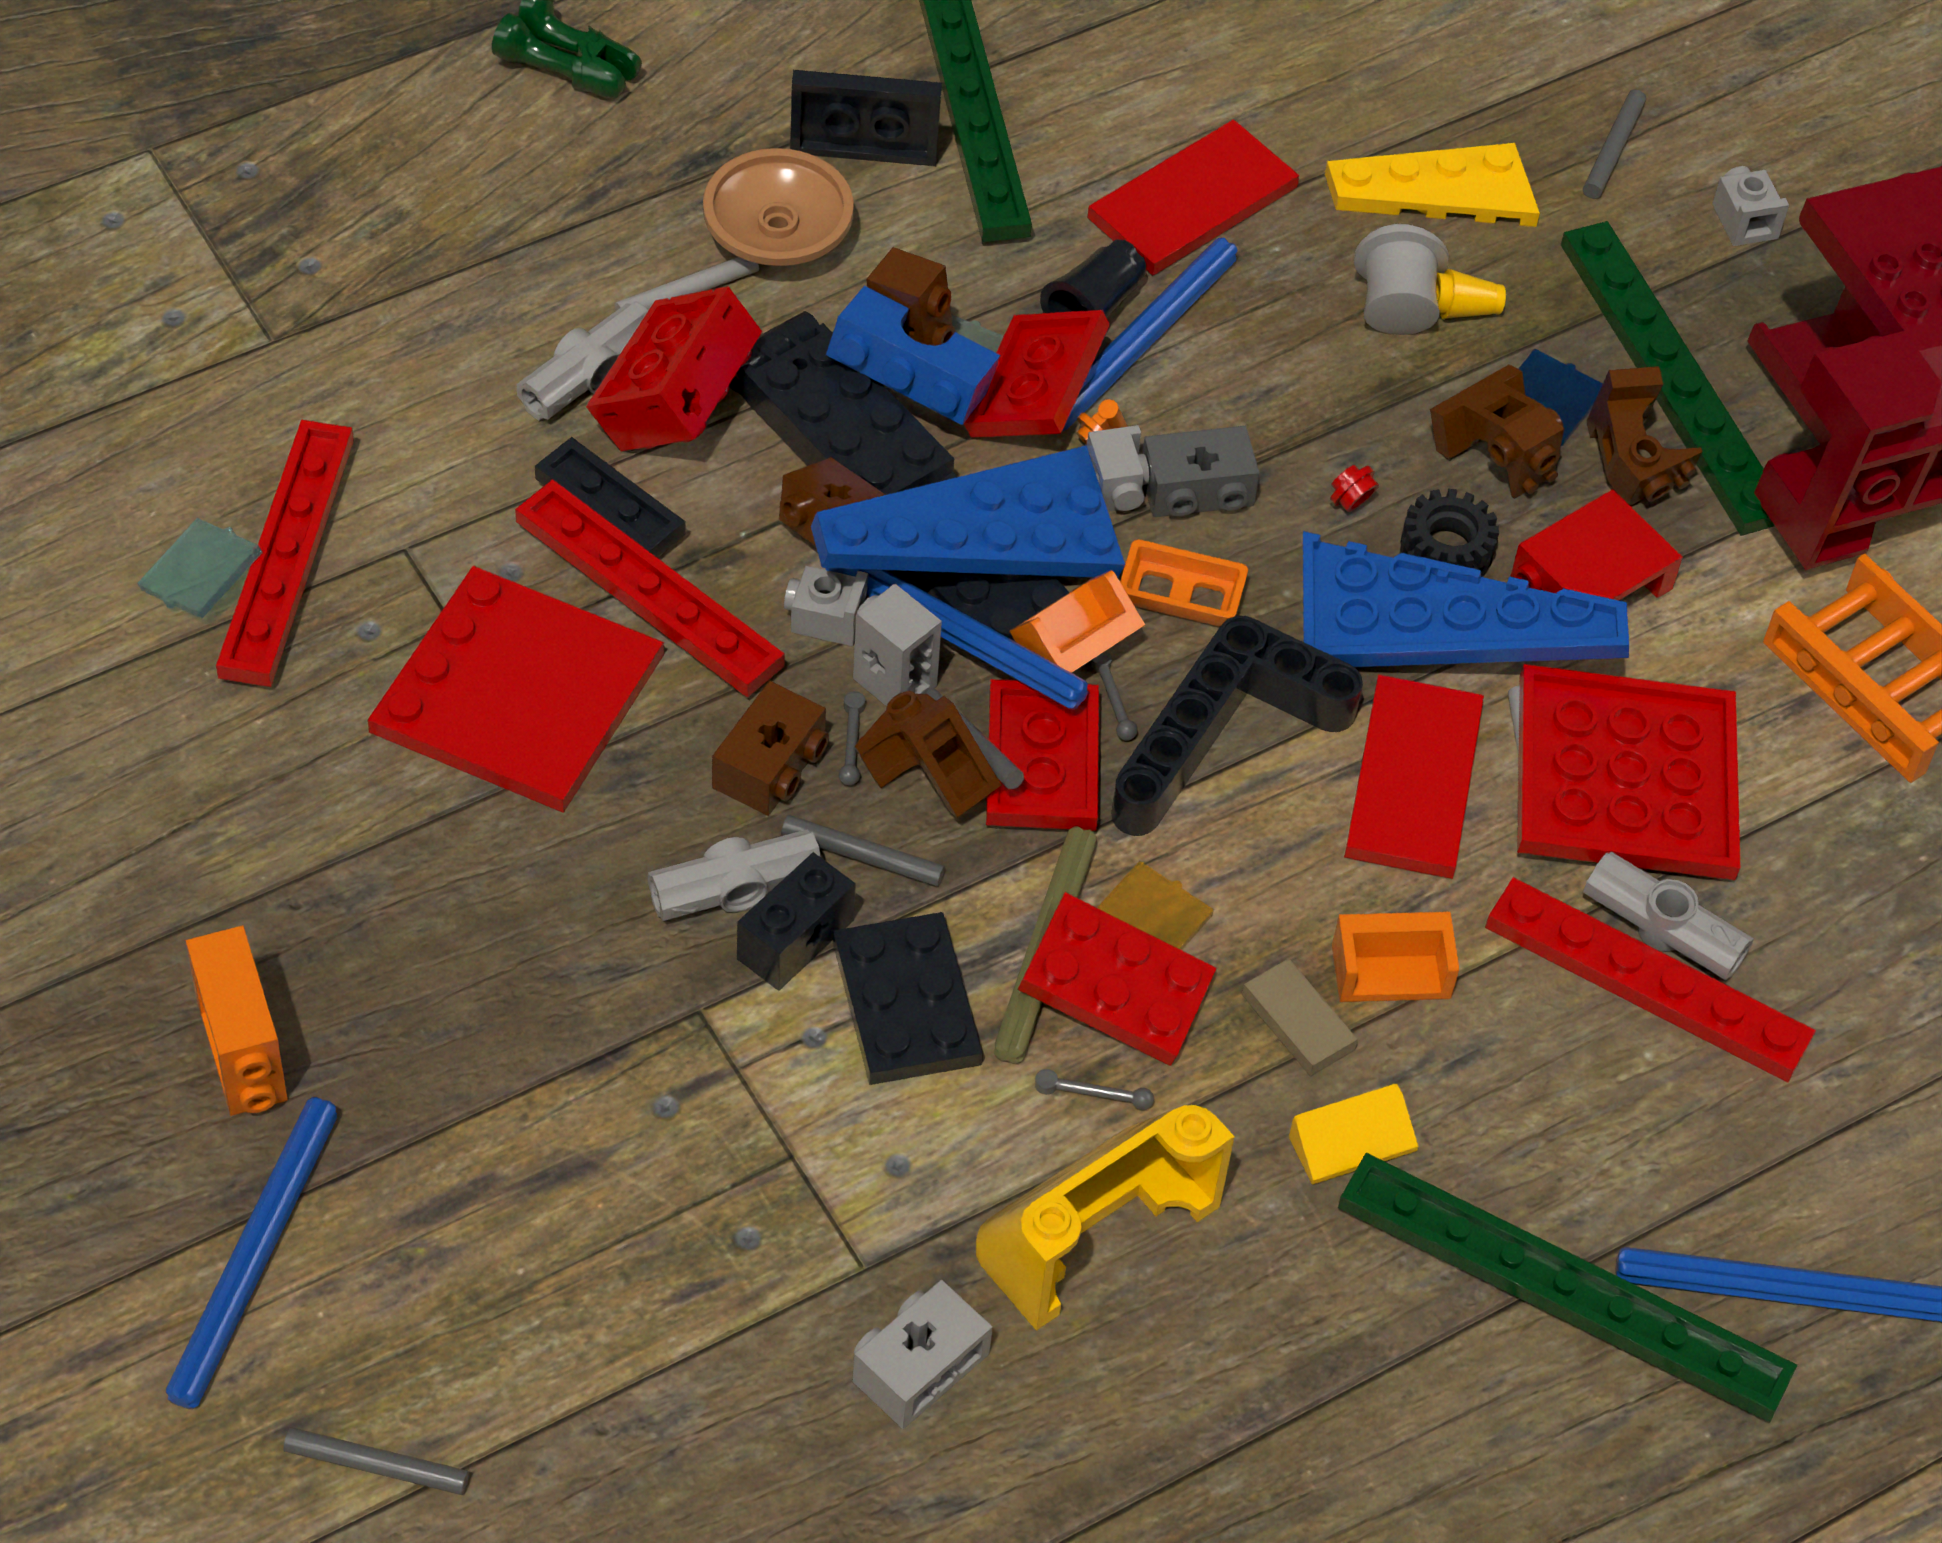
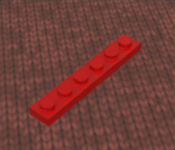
[216,419,354,687]
[515,479,785,698]
[1485,877,1816,1083]

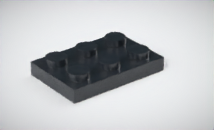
[790,70,942,166]
[833,912,983,1085]

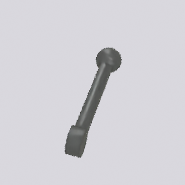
[1090,651,1138,741]
[838,691,866,786]
[1035,1069,1154,1110]

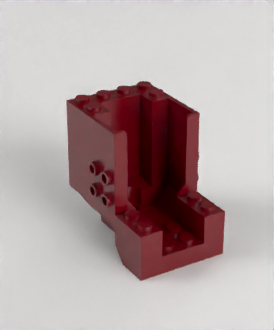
[1747,166,1942,570]

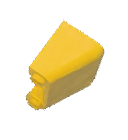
[975,1105,1235,1331]

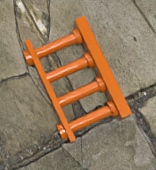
[1763,554,1942,783]

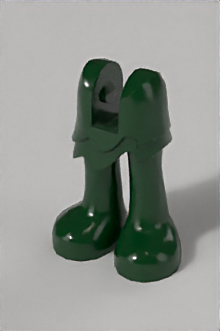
[491,0,642,98]

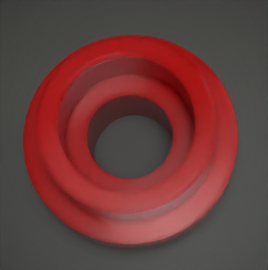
[1330,465,1379,512]

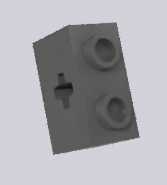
[1142,425,1260,517]

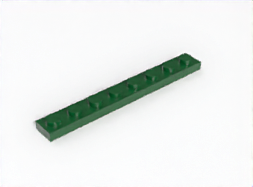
[919,0,1032,242]
[1561,221,1775,536]
[1338,1153,1798,1423]

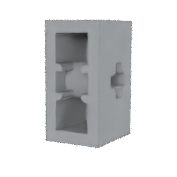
[853,584,942,706]
[852,1279,993,1429]

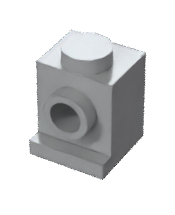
[1712,166,1789,246]
[1087,425,1150,512]
[784,566,868,646]

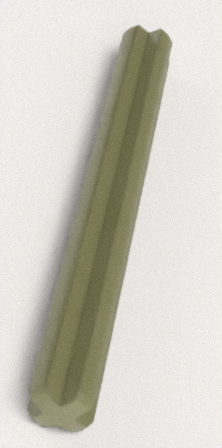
[994,826,1097,1064]

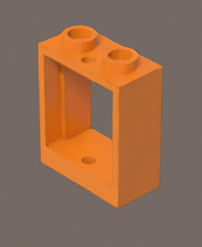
[185,925,288,1116]

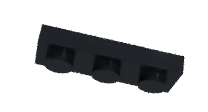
[535,437,686,557]

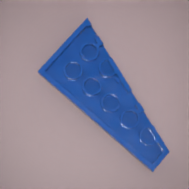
[811,445,1125,578]
[1303,531,1629,667]

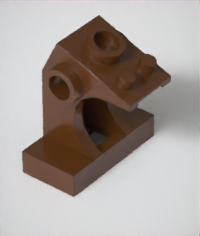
[1430,364,1565,499]
[1586,366,1702,505]
[854,691,1001,818]

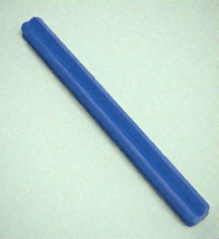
[1062,238,1238,431]
[826,568,1088,709]
[166,1097,337,1409]
[1616,1247,1942,1322]

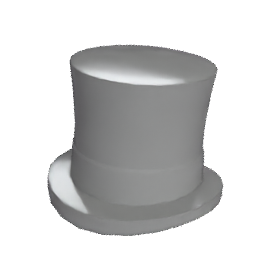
[1354,224,1449,335]

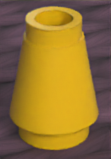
[1436,269,1506,319]

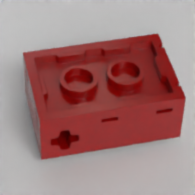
[586,286,763,451]

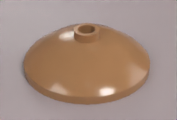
[703,148,854,266]

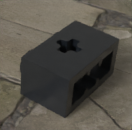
[737,852,856,991]

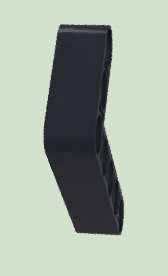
[1111,616,1363,836]

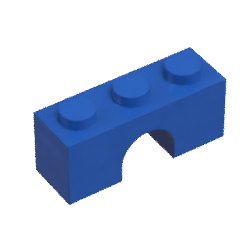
[826,285,1001,425]

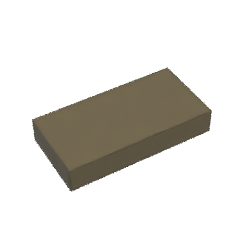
[1242,959,1358,1076]

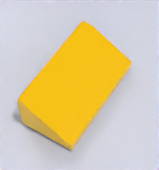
[1289,1084,1419,1185]

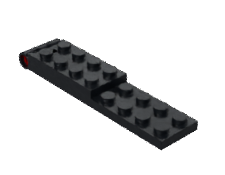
[729,311,1069,641]

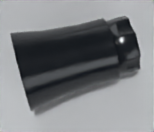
[1040,239,1146,318]

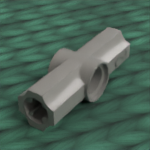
[517,301,648,421]
[648,829,821,921]
[1583,852,1754,980]

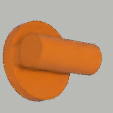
[1076,399,1128,445]

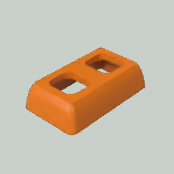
[1120,539,1248,627]

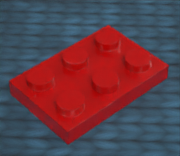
[964,310,1110,437]
[986,679,1099,831]
[1017,892,1217,1066]

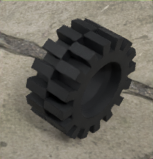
[1400,489,1499,577]

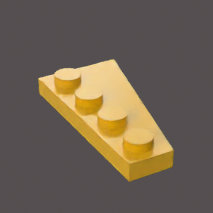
[1325,143,1540,227]

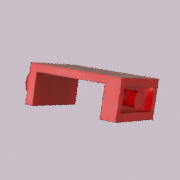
[1510,489,1683,601]

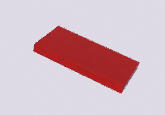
[1087,119,1300,276]
[1344,674,1484,879]

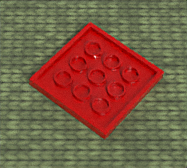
[368,566,664,813]
[1517,664,1741,880]

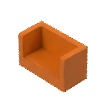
[1009,570,1145,673]
[1332,912,1459,1002]

